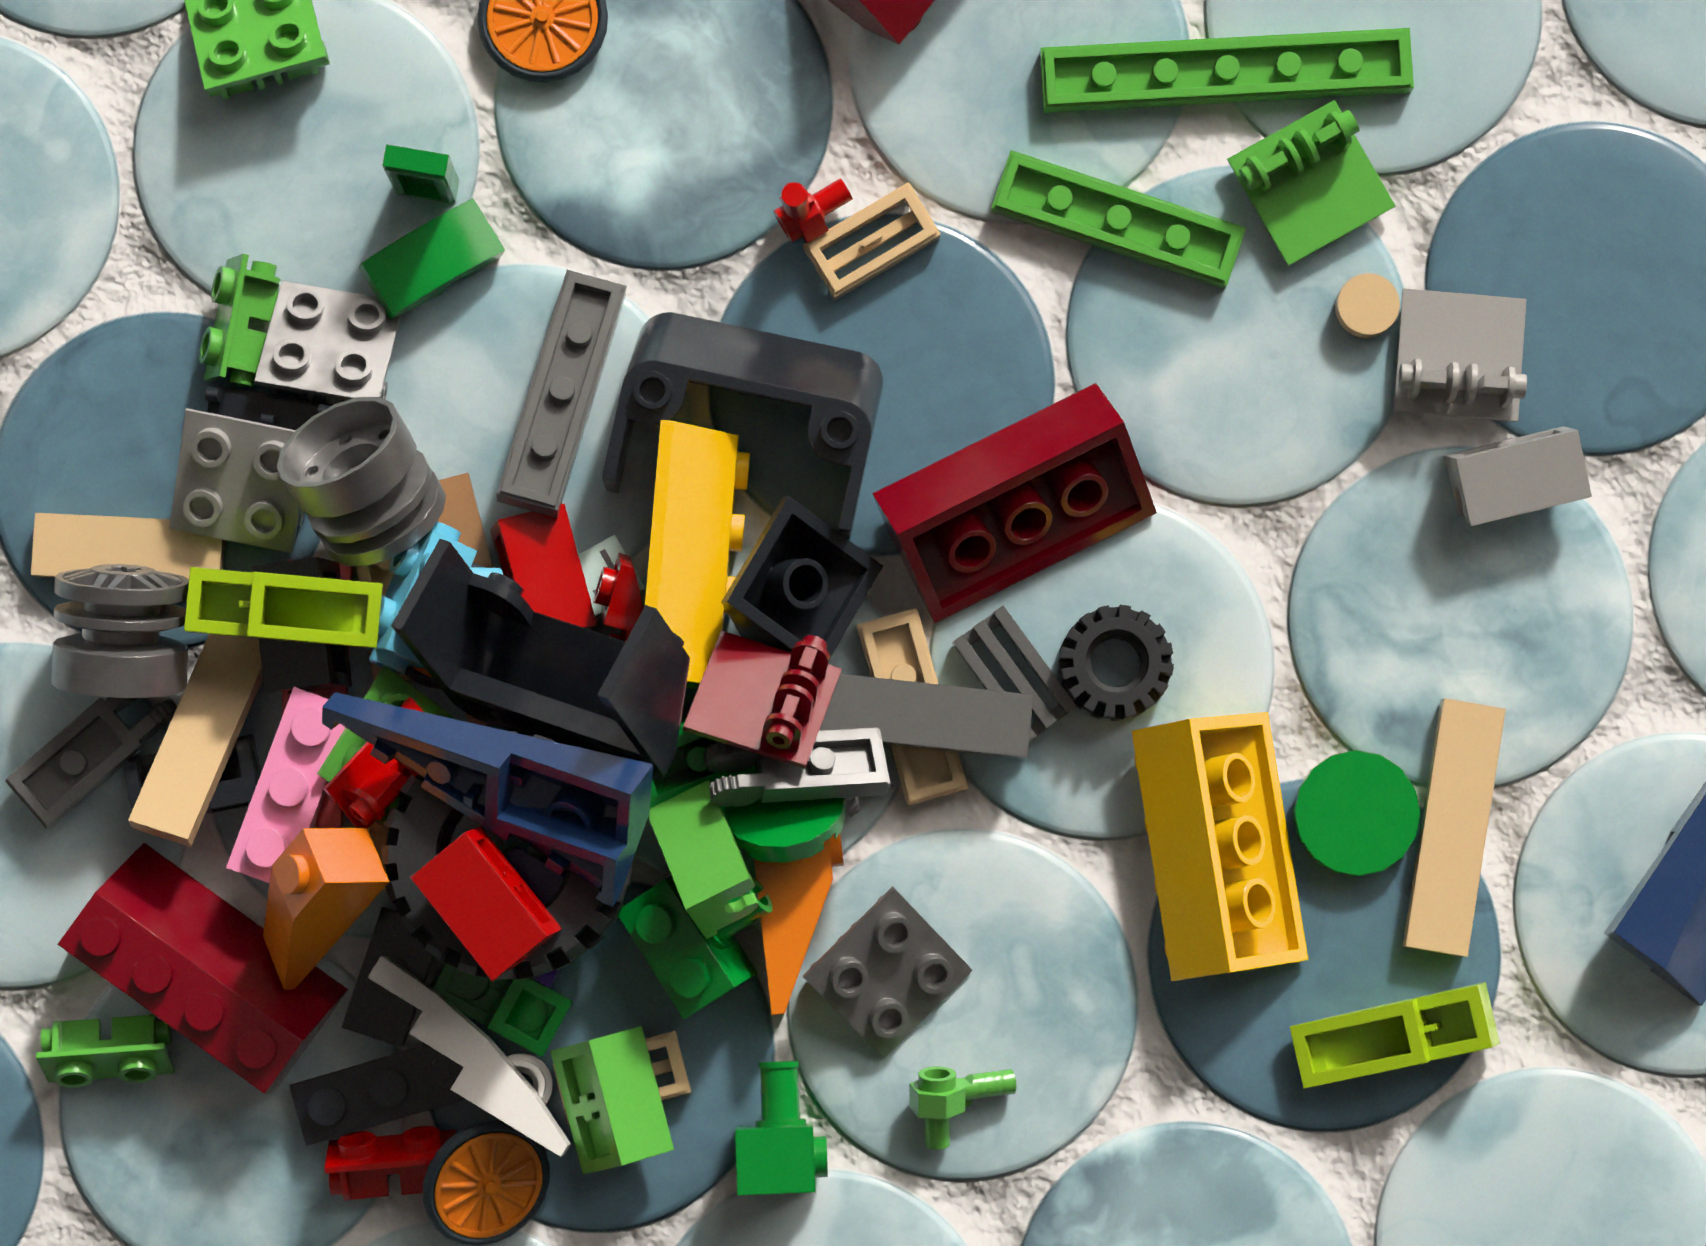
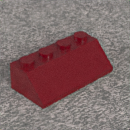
[872,383,1157,623]
[57,843,349,1094]

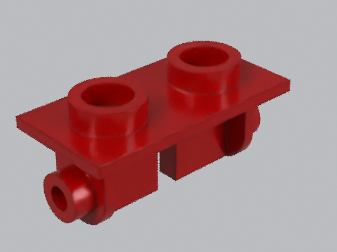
[323,697,423,829]
[324,1126,456,1201]

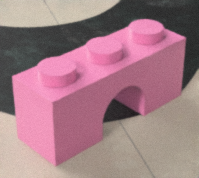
[226,687,345,883]

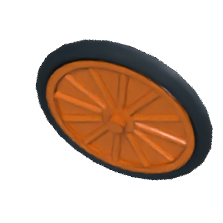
[477,0,608,83]
[423,1120,550,1246]

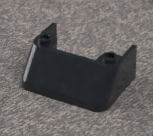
[602,312,883,541]
[391,539,690,781]

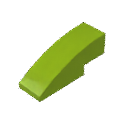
[184,567,383,648]
[1289,982,1500,1089]

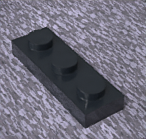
[289,1044,465,1146]

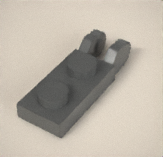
[5,697,177,829]
[703,727,890,807]

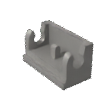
[1443,426,1592,526]

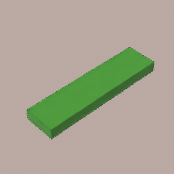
[990,150,1246,289]

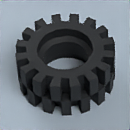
[1058,604,1174,721]

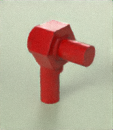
[773,178,853,243]

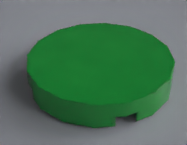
[1292,750,1420,877]
[721,771,847,863]

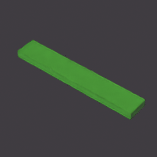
[1039,28,1414,113]

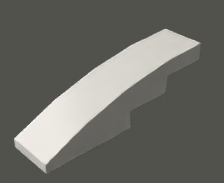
[368,956,571,1157]

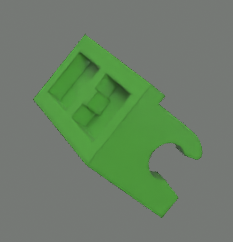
[648,780,759,939]
[550,1026,674,1174]

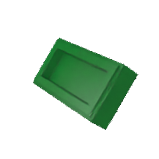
[382,144,459,204]

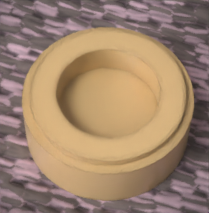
[1335,273,1400,338]

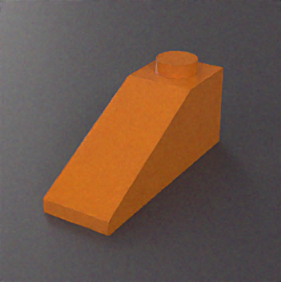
[263,828,389,990]
[754,833,844,1015]

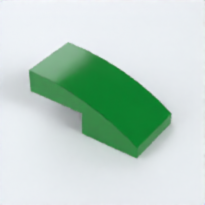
[358,198,505,320]
[430,962,573,1057]

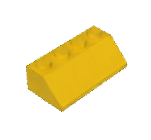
[645,420,750,689]
[1131,712,1309,981]

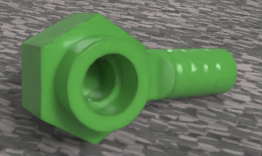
[909,1066,1016,1149]

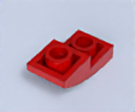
[593,552,643,641]

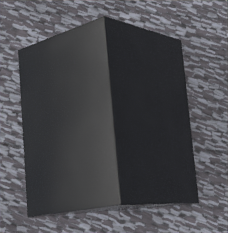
[721,496,883,658]

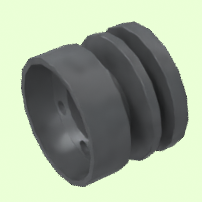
[277,397,446,566]
[51,564,189,698]

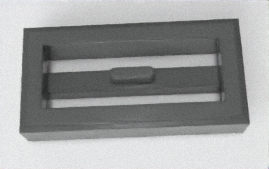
[952,605,1077,742]

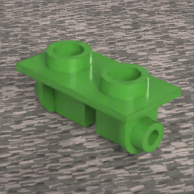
[199,254,281,388]
[36,1014,175,1087]

